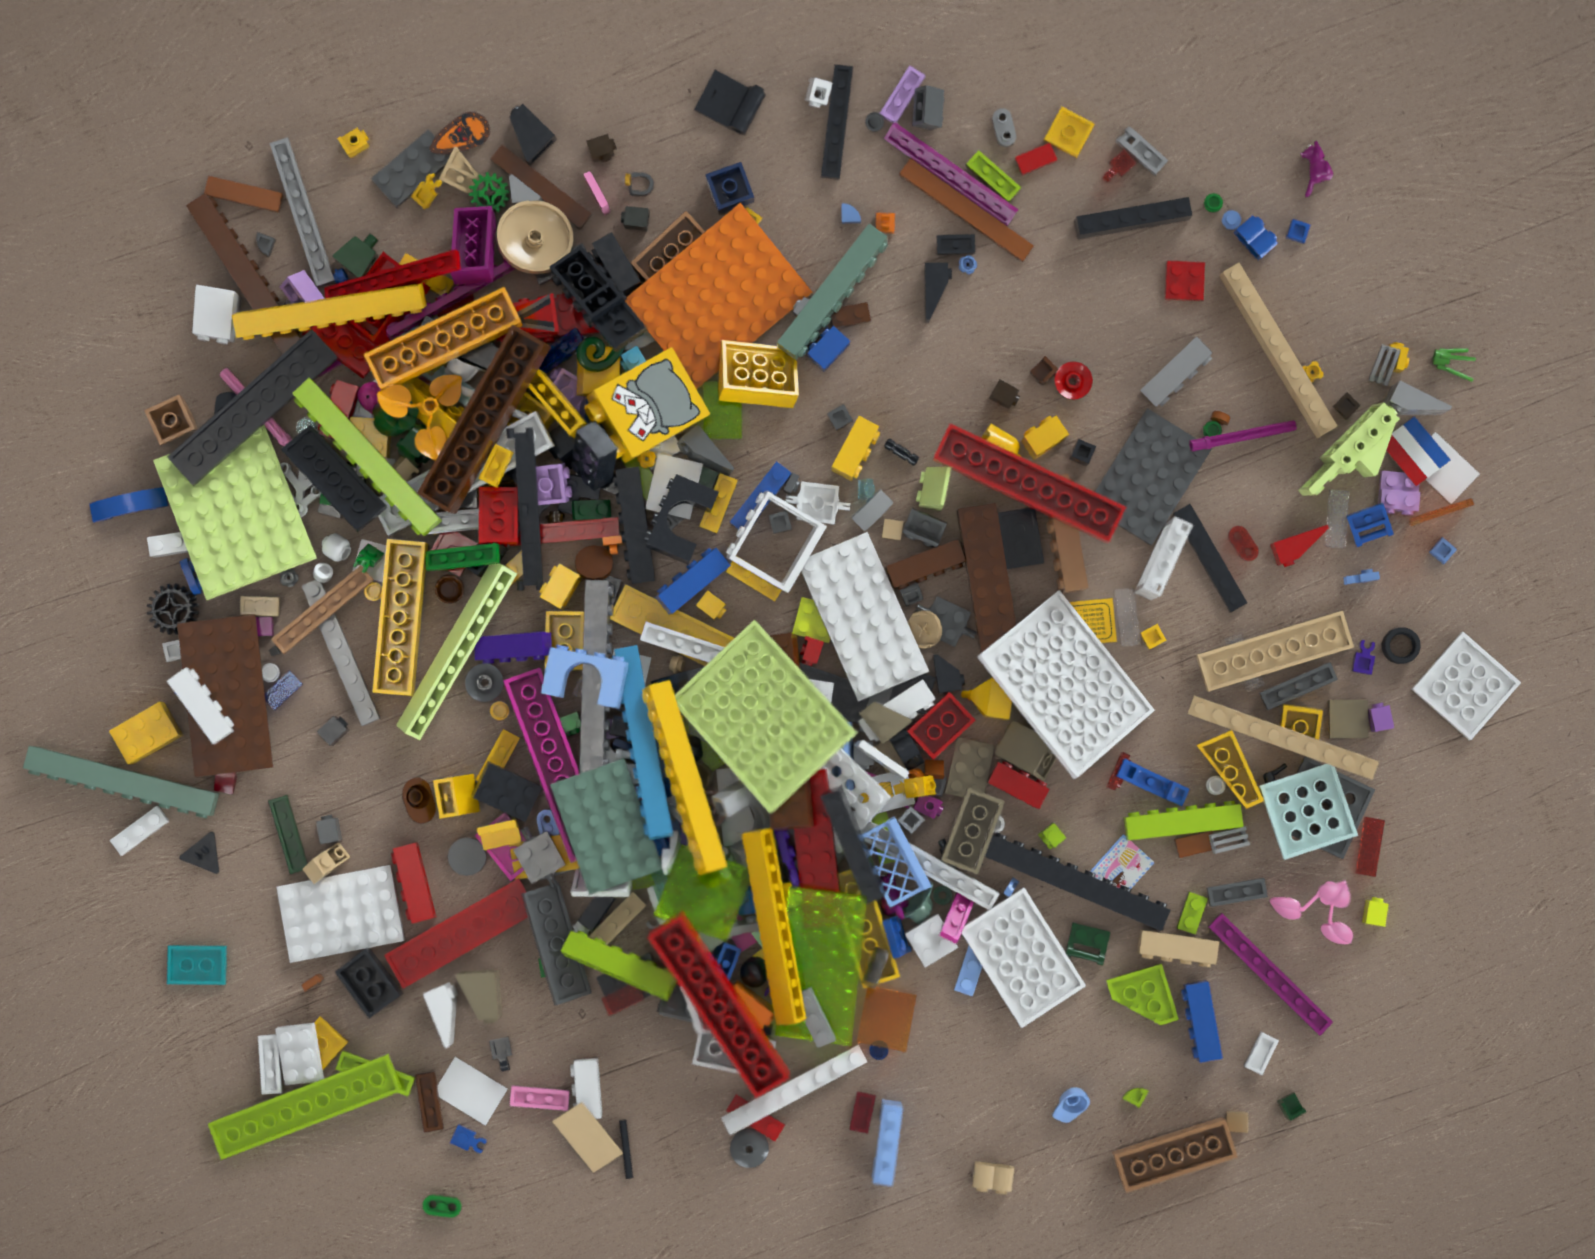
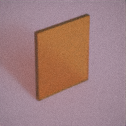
[857,986,917,1053]

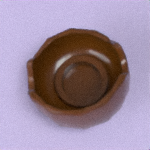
[435,575,464,604]

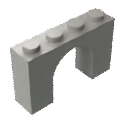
[712,780,779,868]

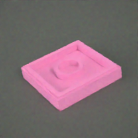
[584,171,610,216]

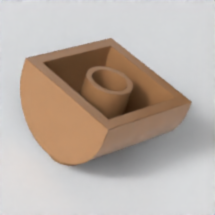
[144,395,197,446]

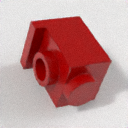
[800,636,824,667]

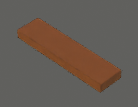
[204,176,283,213]

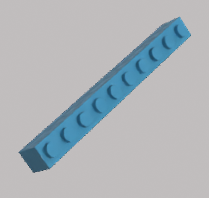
[612,645,673,840]

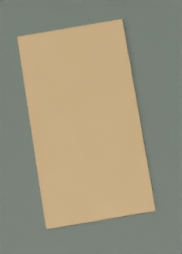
[552,1102,623,1173]

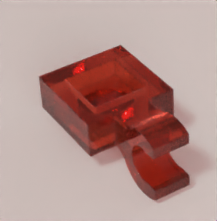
[1102,150,1136,183]

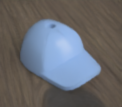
[1052,1087,1090,1123]

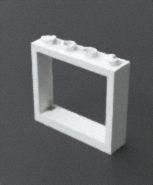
[726,491,827,593]
[1134,517,1192,600]

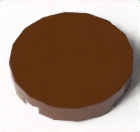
[575,545,613,580]

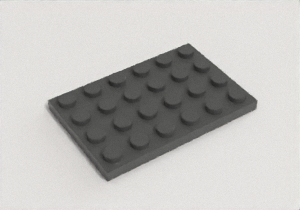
[1095,408,1212,546]

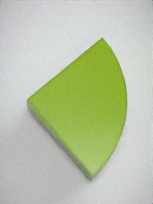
[1122,1088,1149,1108]

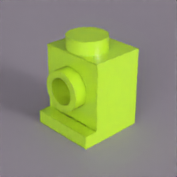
[1038,823,1066,850]

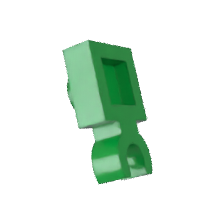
[353,543,384,573]

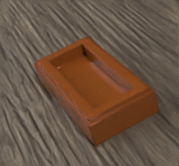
[1174,831,1217,858]

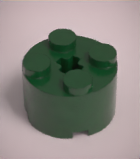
[372,401,419,437]
[396,423,430,468]

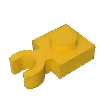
[411,173,442,209]

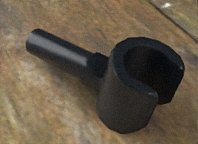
[1263,763,1287,784]

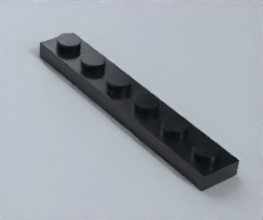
[821,64,853,180]
[1173,503,1247,613]

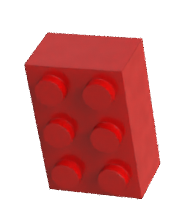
[907,692,976,760]

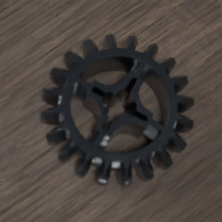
[147,583,199,635]

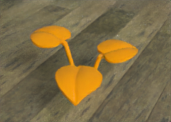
[377,375,462,461]

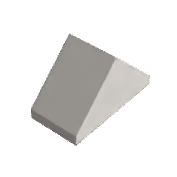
[509,174,543,205]

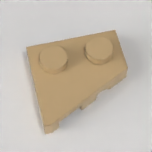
[439,146,480,194]

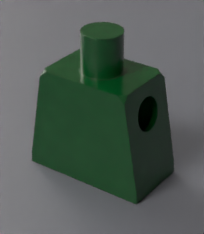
[332,234,379,278]

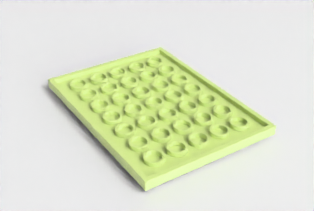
[153,425,317,600]
[675,620,857,813]

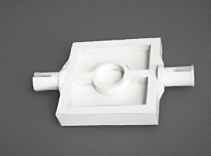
[785,481,851,525]

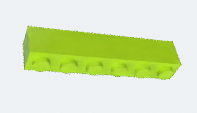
[1123,800,1244,840]
[561,930,677,1001]

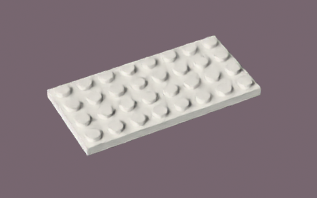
[801,532,929,702]

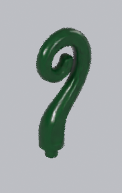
[576,333,644,372]

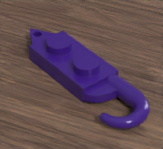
[774,830,799,888]

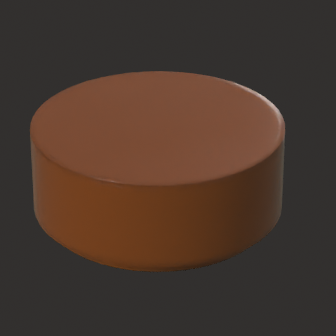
[1210,411,1231,425]

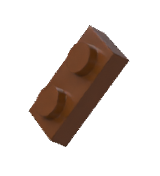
[831,302,871,328]

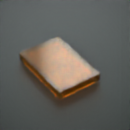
[1409,498,1475,526]

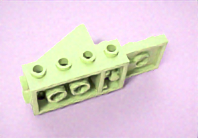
[1298,403,1400,496]

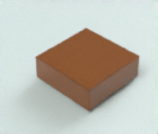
[924,760,944,779]
[302,974,324,991]

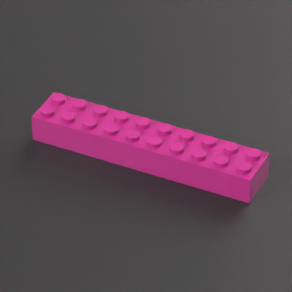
[503,667,580,863]

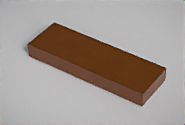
[415,1071,444,1133]

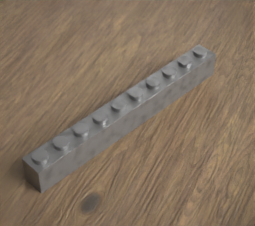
[580,580,614,773]

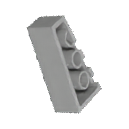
[1140,336,1213,407]

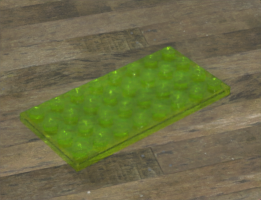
[775,886,867,1046]

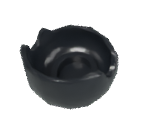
[740,957,768,988]

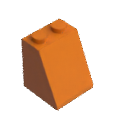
[733,980,774,1028]

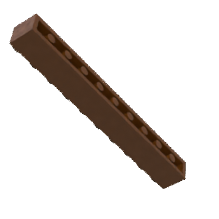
[186,193,301,355]

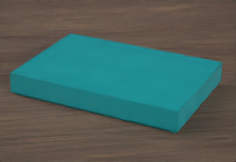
[167,945,227,985]

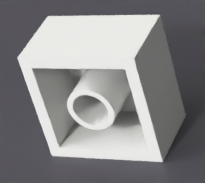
[905,913,958,967]

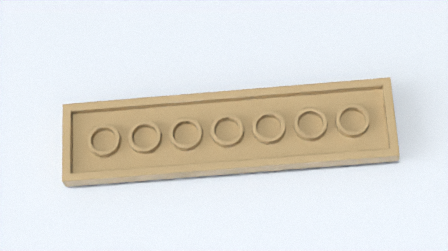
[1196,611,1354,692]

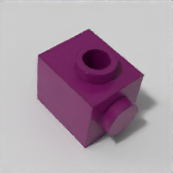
[913,796,944,819]

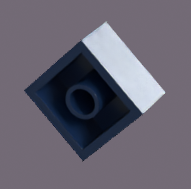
[705,162,754,215]

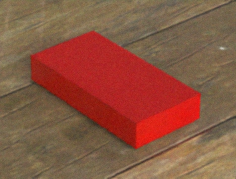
[1015,143,1057,175]

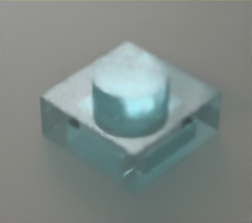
[858,478,875,500]

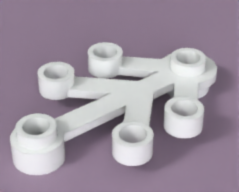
[280,463,321,518]

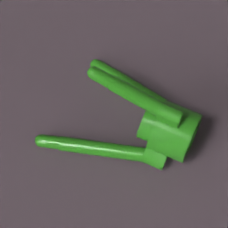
[1433,348,1476,382]

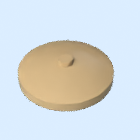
[496,201,573,274]

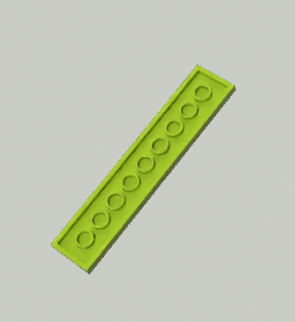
[208,1054,402,1160]

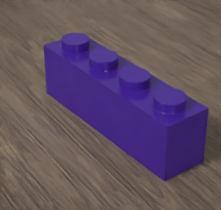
[474,632,552,664]

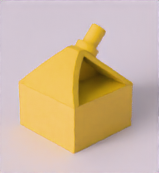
[961,677,1012,720]

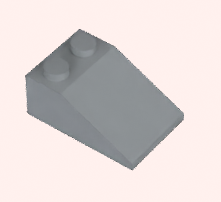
[1383,381,1452,415]

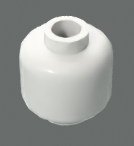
[322,533,351,562]

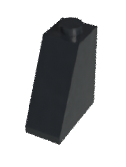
[509,104,557,166]

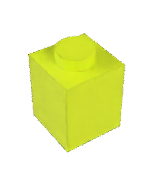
[1362,897,1389,927]

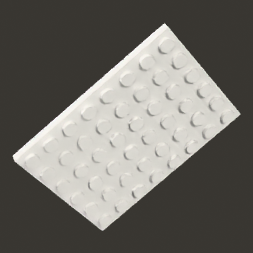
[978,590,1155,779]

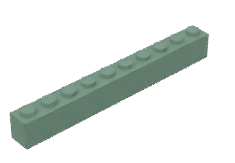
[23,746,220,819]

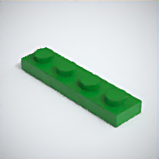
[425,543,500,571]

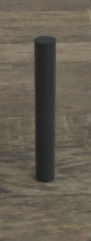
[619,1119,633,1179]

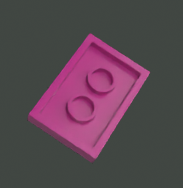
[475,812,526,881]

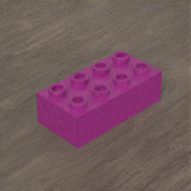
[451,206,496,285]

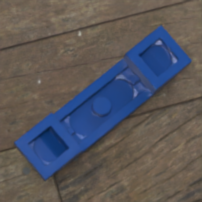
[89,487,169,523]
[1116,759,1190,806]

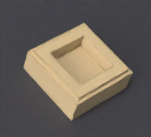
[882,519,904,541]

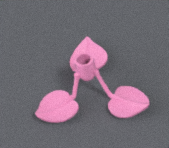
[1270,881,1353,944]

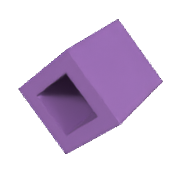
[1368,703,1394,732]

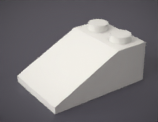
[423,982,458,1048]

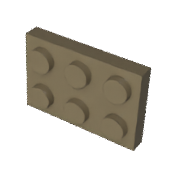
[945,737,995,797]

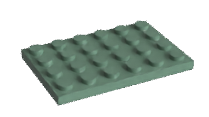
[550,758,662,895]

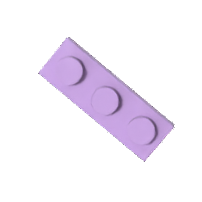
[880,66,926,123]

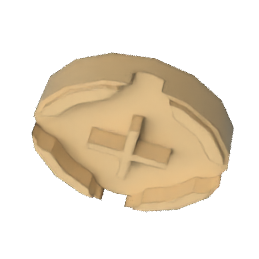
[907,610,942,649]

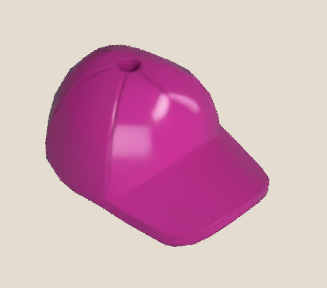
[358,382,382,416]

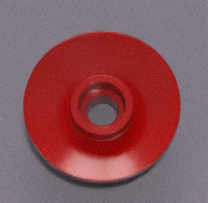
[1054,361,1093,400]

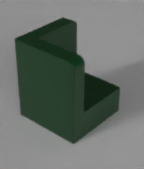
[1277,1092,1307,1121]

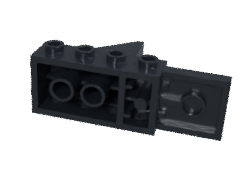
[549,245,648,352]

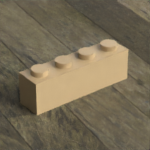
[1137,929,1219,967]

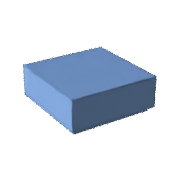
[1429,537,1457,564]

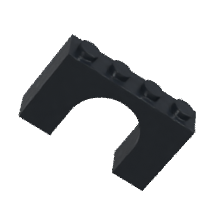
[644,474,719,565]

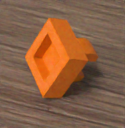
[876,213,895,234]
[602,535,623,555]

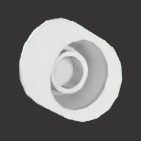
[445,358,486,382]

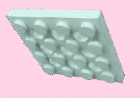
[1259,764,1358,860]

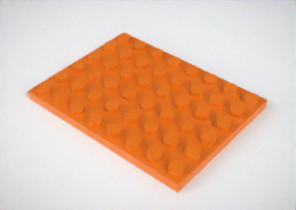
[625,203,813,389]

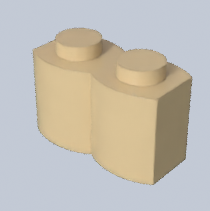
[972,1161,1014,1194]

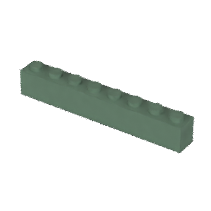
[777,224,888,360]

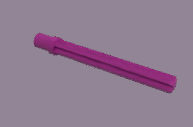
[1189,420,1297,451]

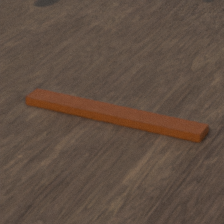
[899,158,1034,262]

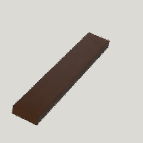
[490,145,592,229]

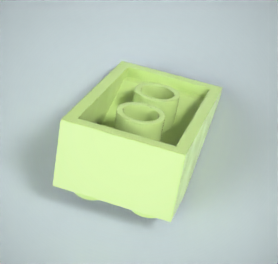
[916,466,951,511]

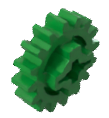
[468,172,510,212]

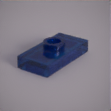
[265,670,303,711]

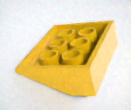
[718,340,799,408]

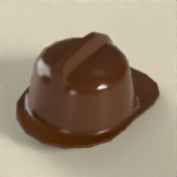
[402,778,436,823]

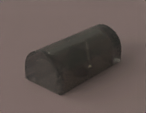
[862,946,890,988]

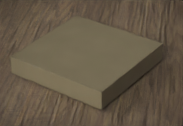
[1328,700,1369,738]

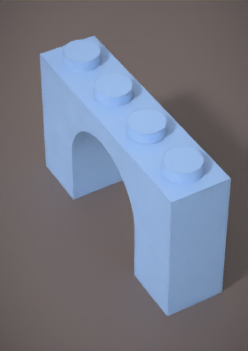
[541,645,629,709]
[872,1099,903,1186]

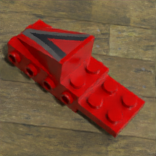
[496,293,600,344]

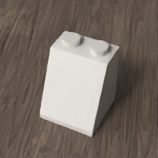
[192,285,242,344]

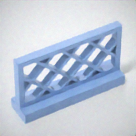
[862,816,932,907]

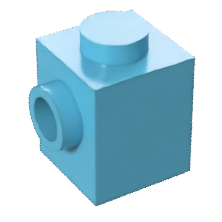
[620,346,646,372]

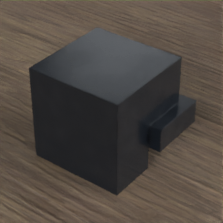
[548,425,575,470]

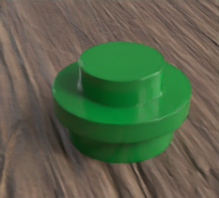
[1204,193,1223,213]
[1203,421,1222,437]

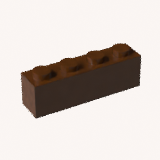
[885,539,966,590]

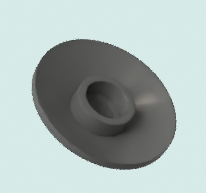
[465,664,504,702]
[730,1129,769,1168]

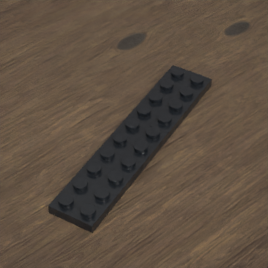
[167,329,338,486]

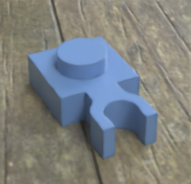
[1343,569,1380,585]

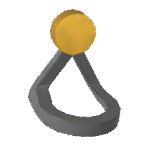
[625,172,654,196]

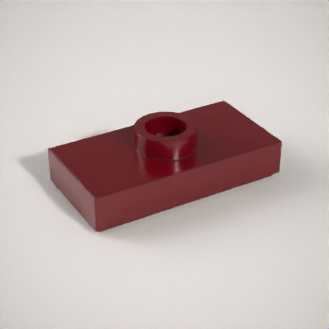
[849,1091,876,1134]

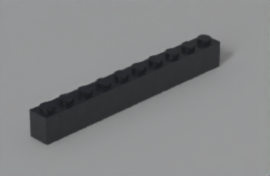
[985,832,1171,931]

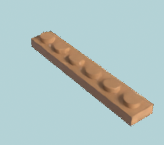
[271,565,374,655]

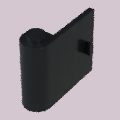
[694,70,766,135]

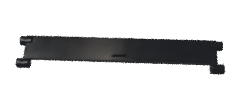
[506,427,544,591]

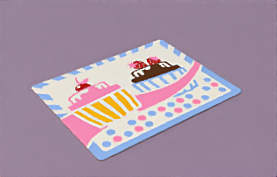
[1090,835,1154,889]

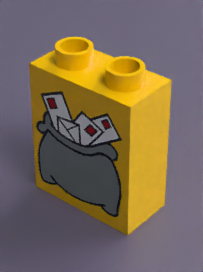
[584,347,710,464]

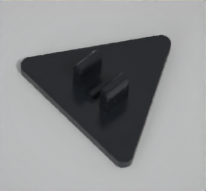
[179,832,220,874]

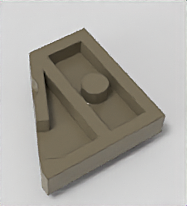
[859,701,912,744]

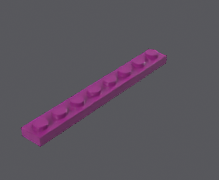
[884,122,1018,226]
[386,259,516,341]
[1208,913,1333,1036]

